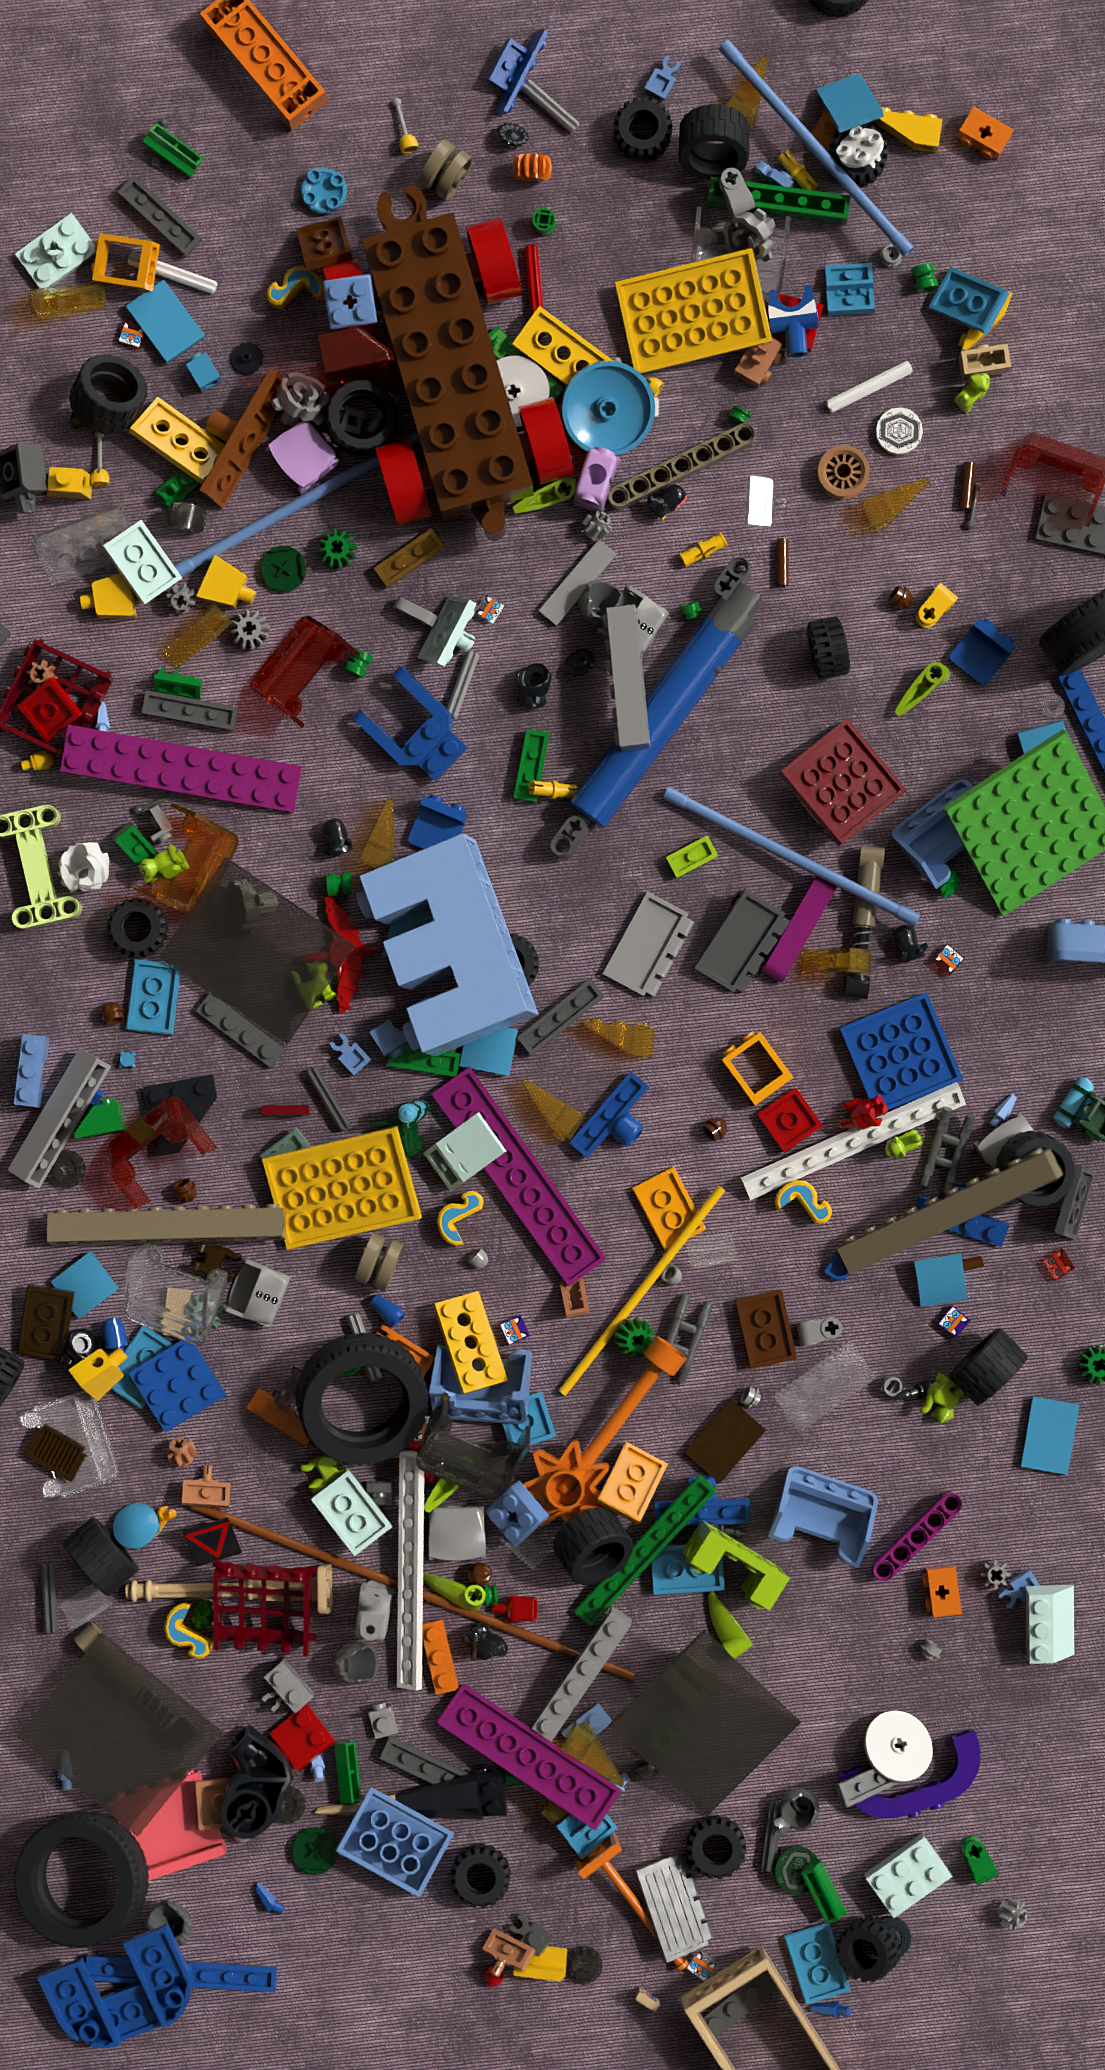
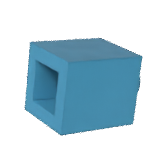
[186,353,222,393]

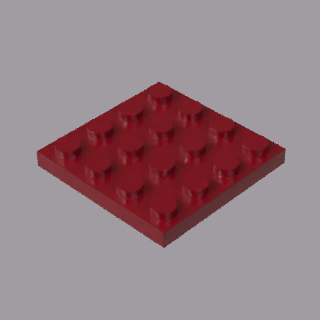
[778,719,907,846]

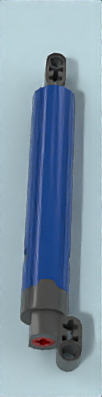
[551,557,763,860]

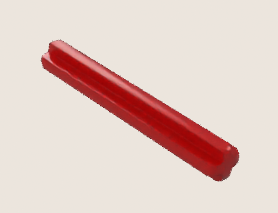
[525,244,546,337]

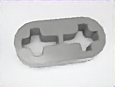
[393,597,438,628]

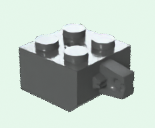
[0,443,48,514]

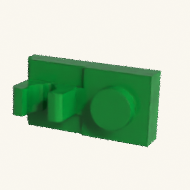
[154,470,201,512]
[154,667,202,700]

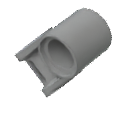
[719,168,755,217]
[795,1317,842,1347]

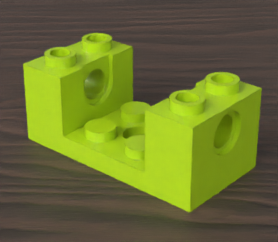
[682,1520,790,1611]

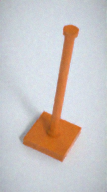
[574,1832,689,1972]

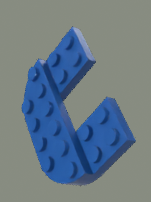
[37,1923,194,2049]

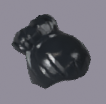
[516,663,552,708]
[59,1328,101,1373]
[464,1622,508,1661]

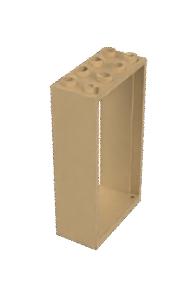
[681,1945,840,2070]

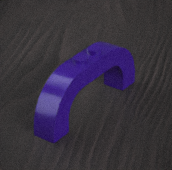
[838,1728,981,1819]

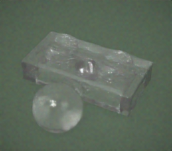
[745,476,790,527]

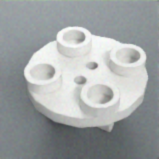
[836,126,884,168]

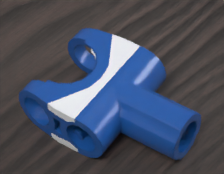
[768,284,819,358]

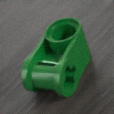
[961,1836,999,1886]

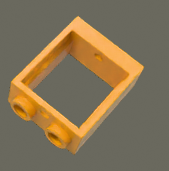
[91,233,160,291]
[721,1031,793,1106]

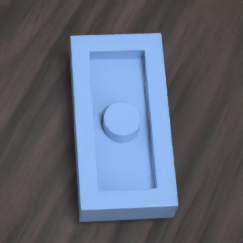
[561,1702,613,1752]

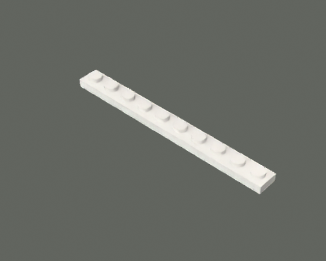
[741,1082,966,1200]
[397,1450,424,1690]

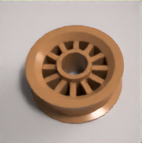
[817,445,870,500]

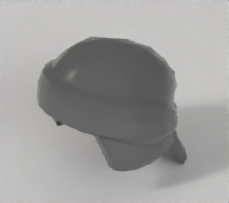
[773,1788,820,1836]

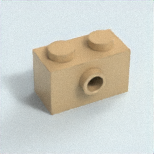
[958,344,1011,380]

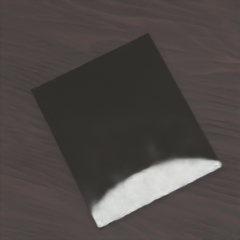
[159,856,355,1046]
[609,1630,801,1816]
[17,1632,223,1837]

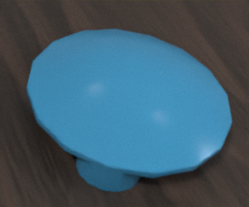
[301,168,347,213]
[113,1503,160,1551]

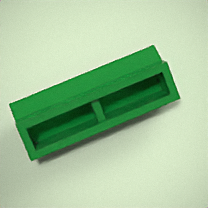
[143,123,204,179]
[334,1740,361,1803]
[801,1858,847,1924]

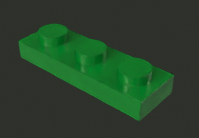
[513,729,550,803]
[387,1045,461,1077]

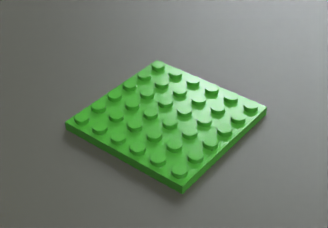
[943,729,1105,917]

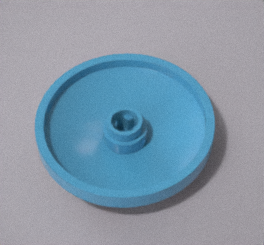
[561,361,655,456]

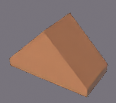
[559,1277,590,1318]

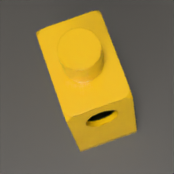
[46,467,92,500]
[197,555,257,609]
[80,573,137,619]
[69,1347,128,1401]

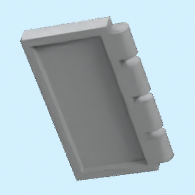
[603,891,695,997]

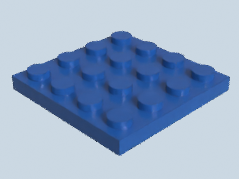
[839,992,963,1111]

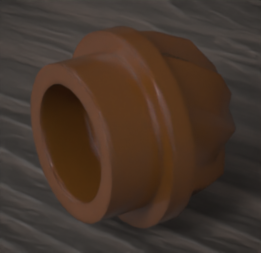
[888,585,913,610]
[101,1002,124,1026]
[703,1117,728,1142]
[173,1178,197,1203]
[468,1562,492,1586]

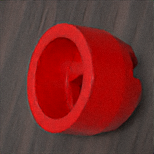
[483,1966,504,1987]

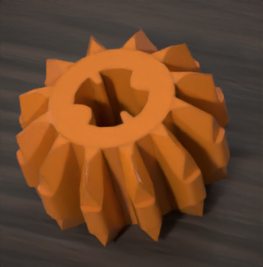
[512,153,552,182]

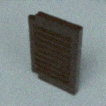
[23,1424,87,1482]

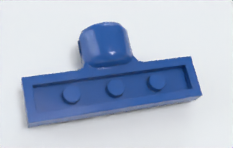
[570,1072,650,1159]
[915,1184,1009,1247]
[655,1475,750,1526]

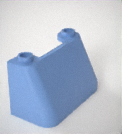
[429,1345,532,1424]

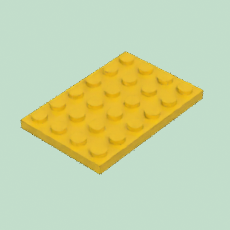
[615,248,773,374]
[262,1126,422,1250]

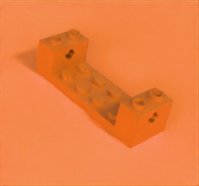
[200,0,328,131]

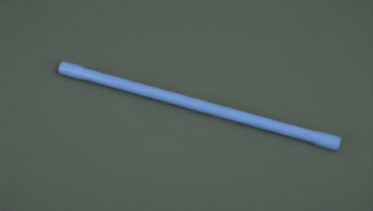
[719,40,914,257]
[174,431,420,577]
[663,786,921,927]

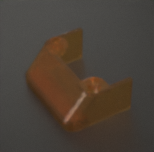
[132,803,239,919]

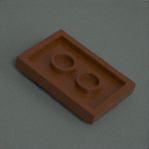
[296,217,353,271]
[735,1289,797,1369]

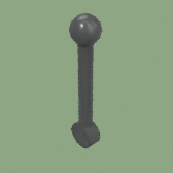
[151,118,168,167]
[965,481,981,530]
[133,792,180,815]

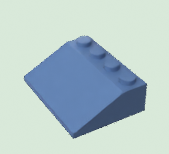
[335,1787,454,1897]

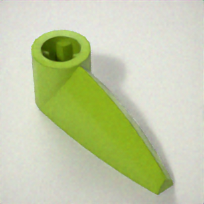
[513,477,578,514]
[894,662,950,717]
[424,1455,473,1513]
[423,1573,486,1612]
[708,1591,753,1660]

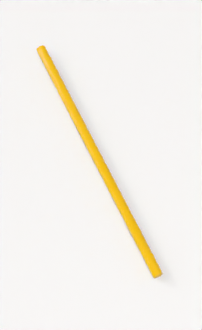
[559,1185,725,1396]

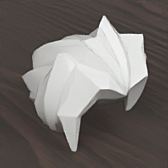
[58,842,109,893]

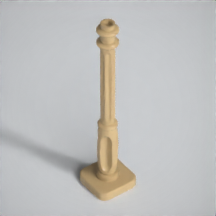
[125,1564,333,1614]

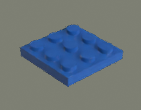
[128,1335,226,1433]

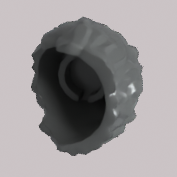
[579,580,623,626]
[332,1642,378,1685]
[145,1900,193,1946]

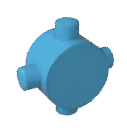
[119,1051,136,1069]

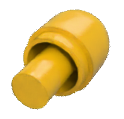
[21,750,54,771]

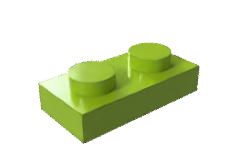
[666,835,718,878]

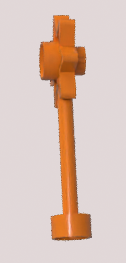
[522,1336,687,1527]

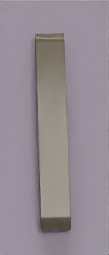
[608,423,756,511]

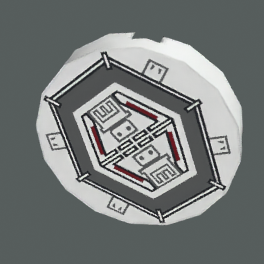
[875,407,923,455]

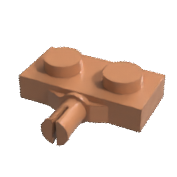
[181,1465,231,1508]
[482,1928,535,1978]

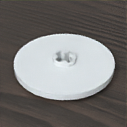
[497,356,550,427]
[864,1711,933,1782]

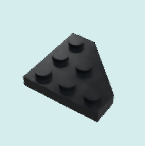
[143,1074,218,1157]

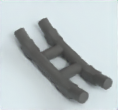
[919,1107,975,1195]
[660,1293,713,1384]

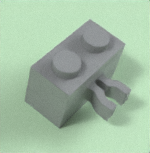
[262,1658,315,1713]

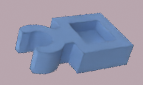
[644,55,680,101]
[755,161,793,188]
[330,1033,371,1076]
[997,1568,1041,1608]

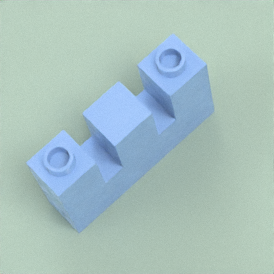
[356,834,539,1056]

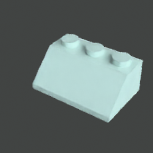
[1025,1585,1074,1664]

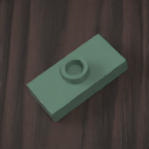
[260,1127,311,1159]

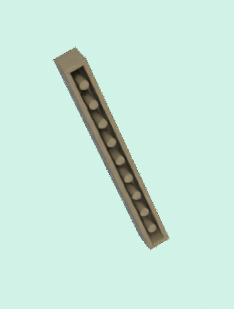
[837,1148,1063,1274]
[47,1204,286,1246]

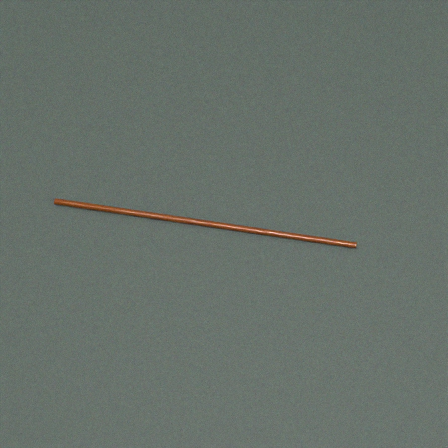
[191,1506,635,1681]

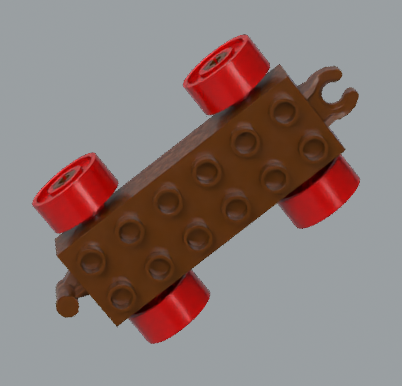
[323,185,574,541]

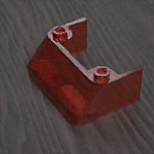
[316,325,396,400]
[1001,433,1105,527]
[250,616,360,728]
[107,1096,217,1209]

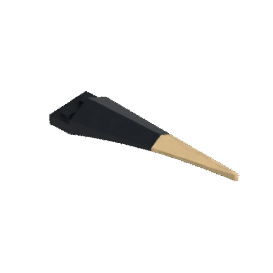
[315,1771,508,1819]

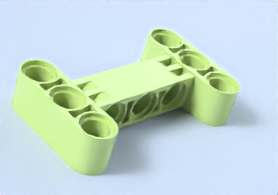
[0,805,82,930]

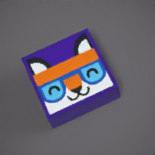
[937,1305,971,1338]
[499,1314,530,1346]

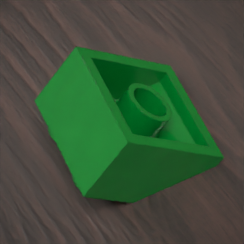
[74,1098,128,1139]

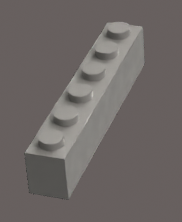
[603,604,651,752]
[8,1047,111,1188]
[532,1606,632,1742]

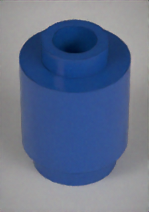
[101,1318,128,1353]

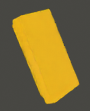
[514,1946,567,1982]

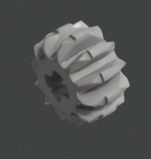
[230,610,270,650]

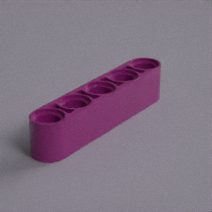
[762,876,837,983]
[871,1491,963,1581]

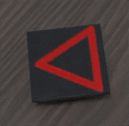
[183,1517,242,1567]

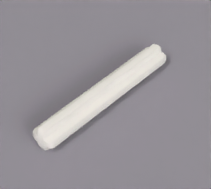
[128,252,217,294]
[826,361,913,413]

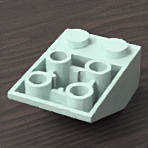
[423,1112,506,1192]

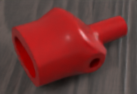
[492,1596,538,1622]

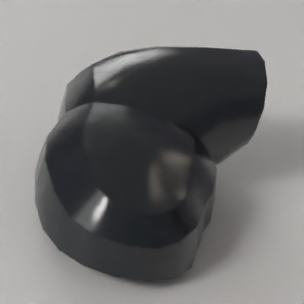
[220,1725,293,1839]

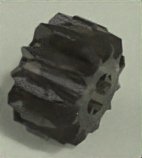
[166,502,207,534]

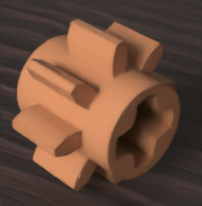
[26,660,58,689]
[166,1438,197,1467]

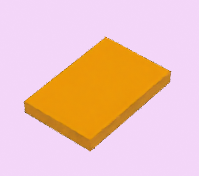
[632,1167,706,1251]
[596,1442,668,1525]

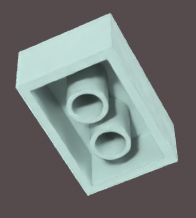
[864,1833,952,1918]

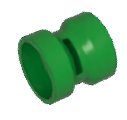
[532,208,556,237]
[911,263,939,293]
[342,647,373,679]
[326,872,352,897]

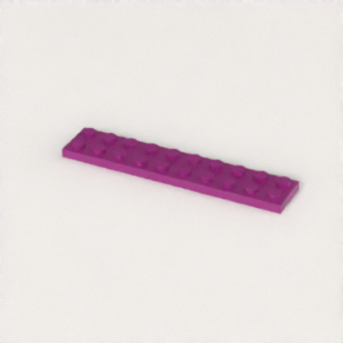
[60,725,302,813]
[432,1067,607,1286]

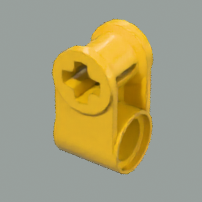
[916,583,958,628]

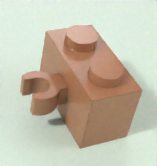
[734,338,784,389]

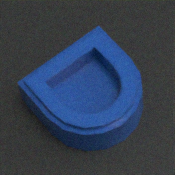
[822,1253,849,1281]

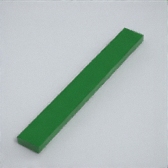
[573,1474,717,1628]

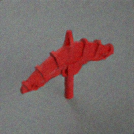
[303,896,378,1013]

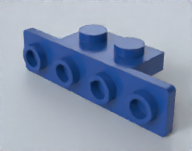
[486,29,548,115]

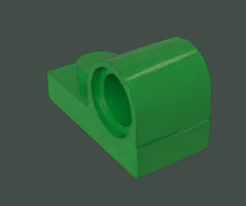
[113,821,159,866]

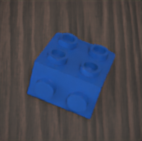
[949,618,1016,686]
[408,794,468,849]

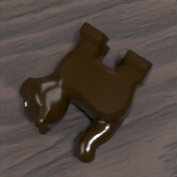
[192,1242,242,1287]

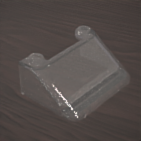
[124,1243,228,1346]
[15,1390,118,1503]

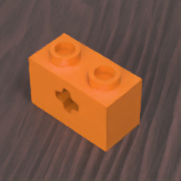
[957,106,1014,160]
[922,1564,962,1618]

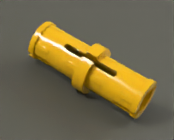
[777,149,819,191]
[679,532,728,567]
[528,780,577,799]

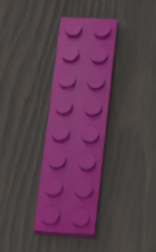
[437,1683,622,1831]

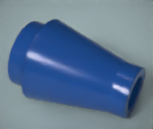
[370,1294,405,1328]

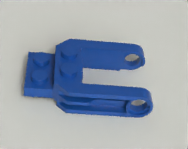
[352,665,469,782]

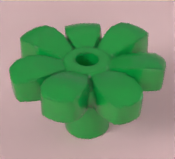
[938,869,962,899]
[192,1599,213,1630]

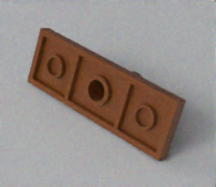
[200,368,292,509]

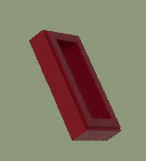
[261,1105,310,1115]

